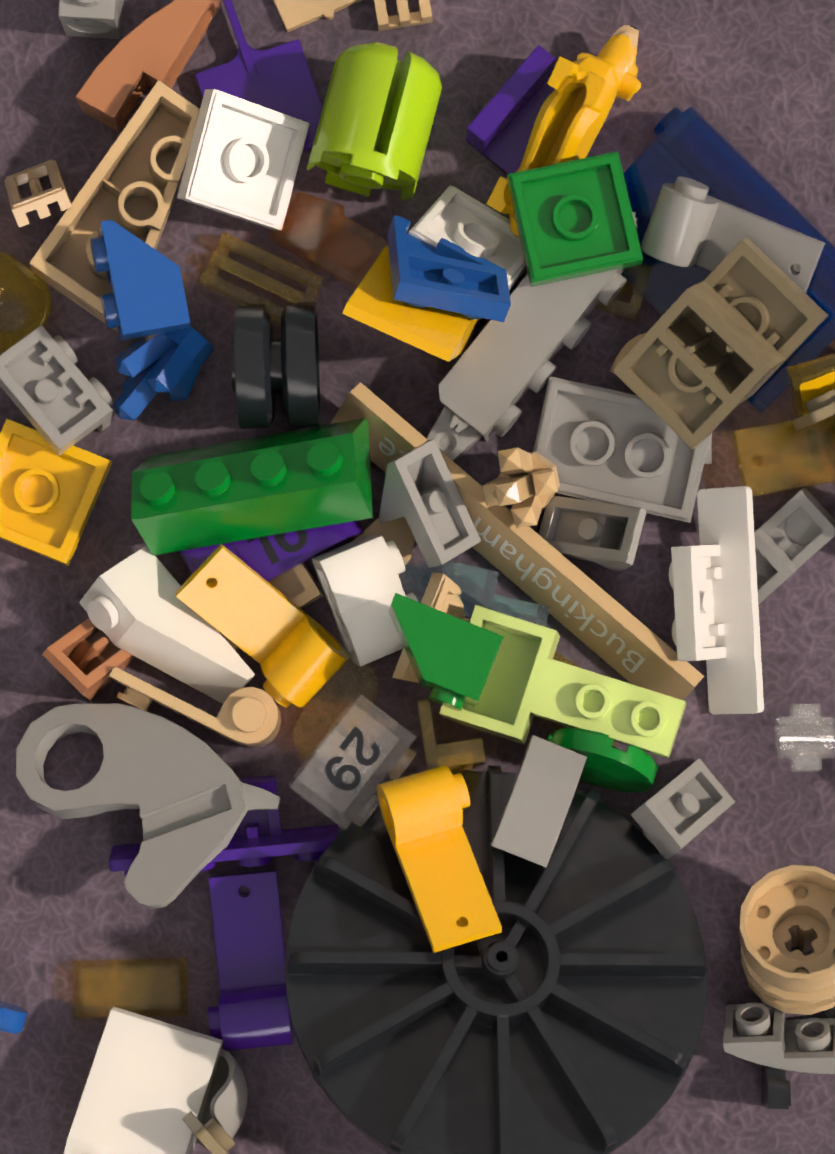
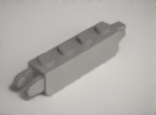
[427,208,638,462]

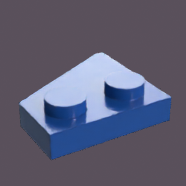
[387,216,511,322]

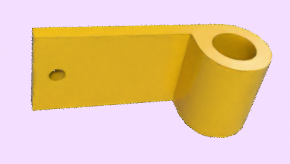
[175,544,349,708]
[377,765,502,953]

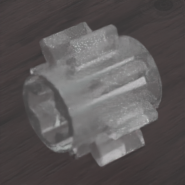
[775,703,835,772]

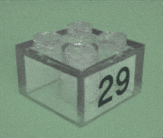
[285,694,416,830]

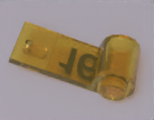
[732,414,835,497]

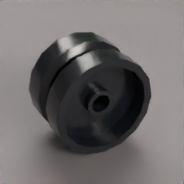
[231,302,320,429]

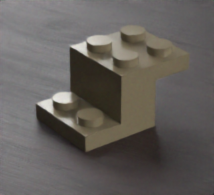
[612,237,829,450]

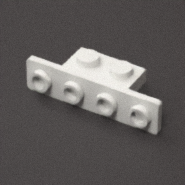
[669,486,764,715]

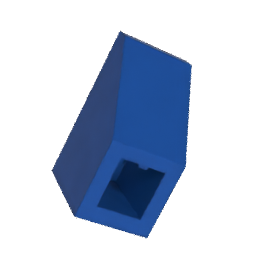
[90,220,190,341]

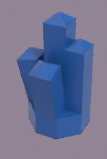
[113,325,214,420]

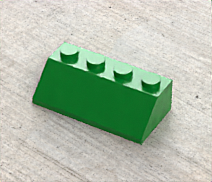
[131,418,373,556]

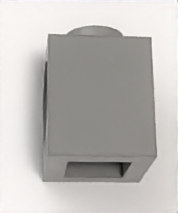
[58,0,124,39]

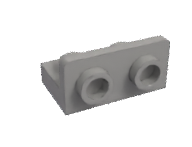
[0,325,113,456]

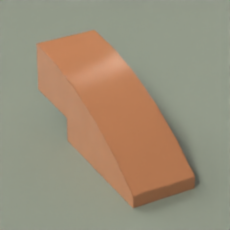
[76,0,222,133]

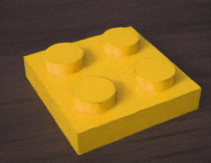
[0,418,112,566]

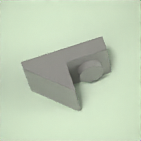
[379,439,481,568]
[539,496,647,572]
[631,758,735,859]

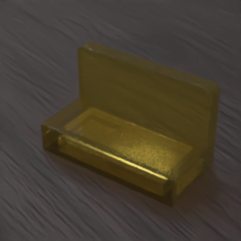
[417,700,486,773]

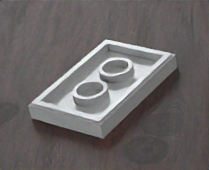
[533,376,711,523]

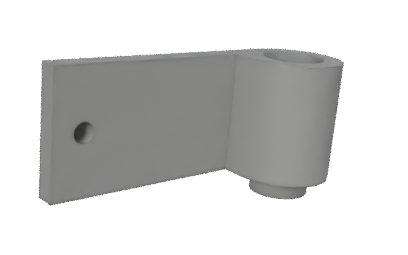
[640,176,825,293]

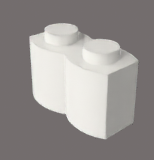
[312,533,418,667]

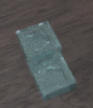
[441,561,550,627]

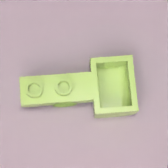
[439,605,686,759]

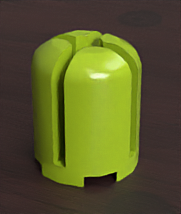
[307,42,442,201]

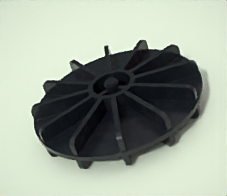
[285,765,708,1154]

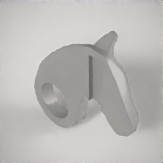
[16,703,280,909]

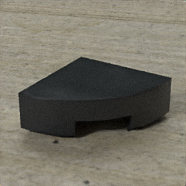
[762,1065,791,1109]

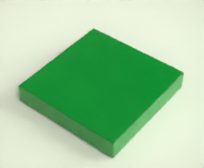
[507,151,643,287]

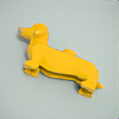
[486,25,641,238]

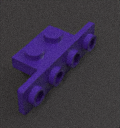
[109,775,339,876]

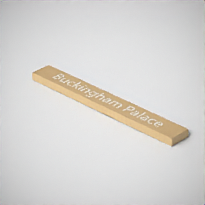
[330,382,704,700]

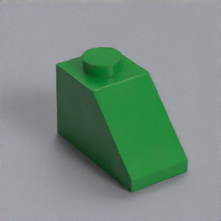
[389,593,504,711]

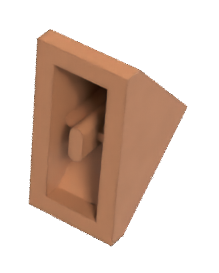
[42,618,136,701]

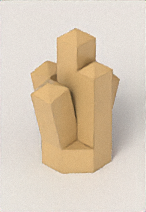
[483,448,560,529]

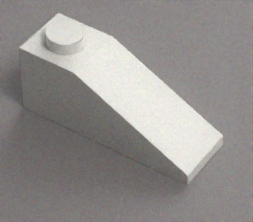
[79,545,255,704]

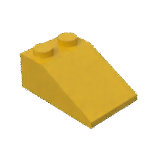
[342,245,481,362]

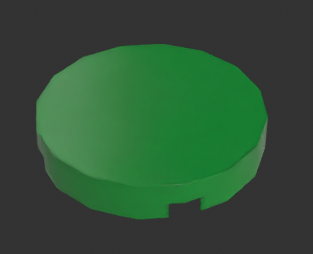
[547,728,658,793]

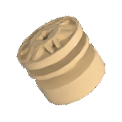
[739,865,835,1015]

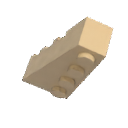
[29,80,200,332]

